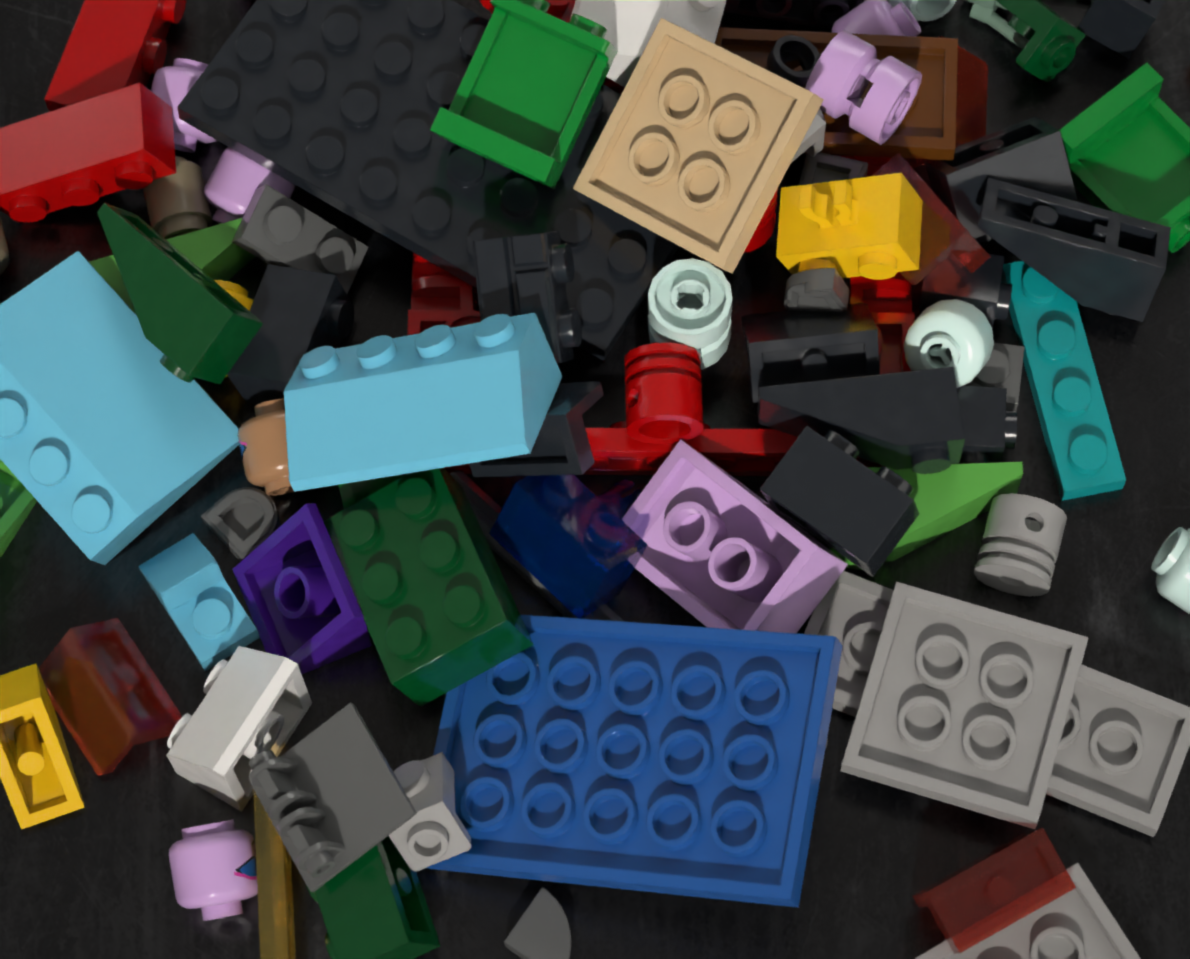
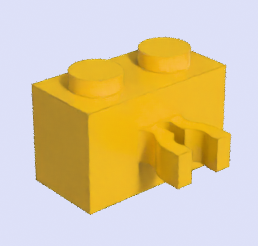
[776,172,923,280]

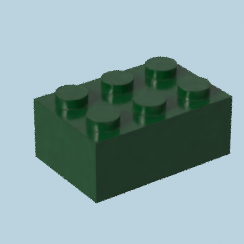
[323,468,534,707]

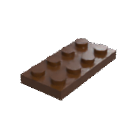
[714,27,958,161]

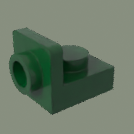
[996,0,1086,83]

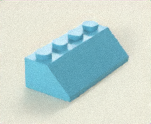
[284,312,562,492]

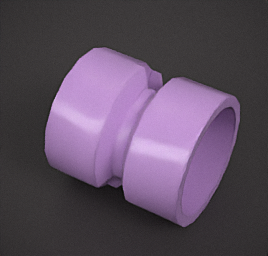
[805,30,922,145]

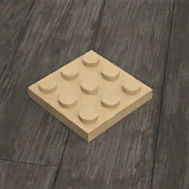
[573,18,824,274]

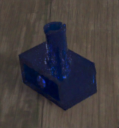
[489,475,648,619]

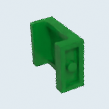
[430,0,618,189]
[1060,63,1190,253]

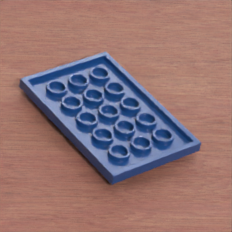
[425,615,843,908]

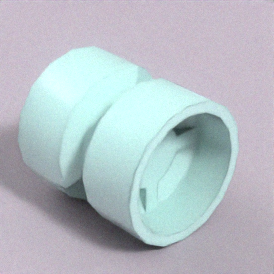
[648,258,733,370]

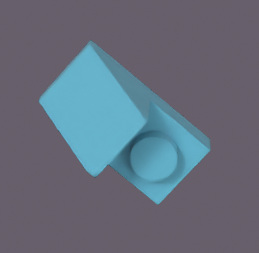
[139,533,260,671]

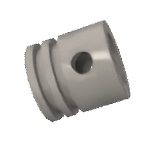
[974,493,1067,596]

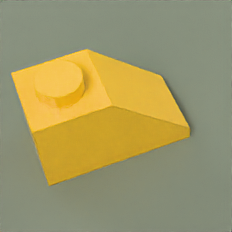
[0,663,84,830]

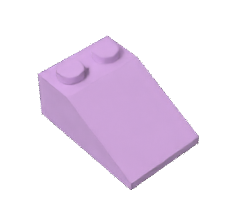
[605,439,848,634]

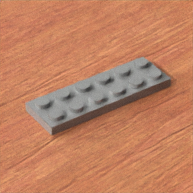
[804,571,1190,837]

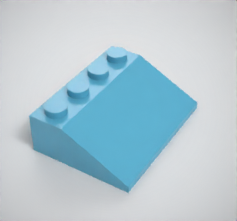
[0,251,239,565]

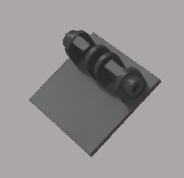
[249,702,417,892]

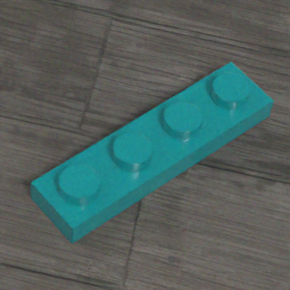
[1001,261,1126,501]

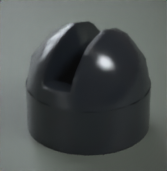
[766,35,820,88]

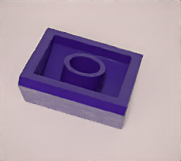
[232,503,372,674]

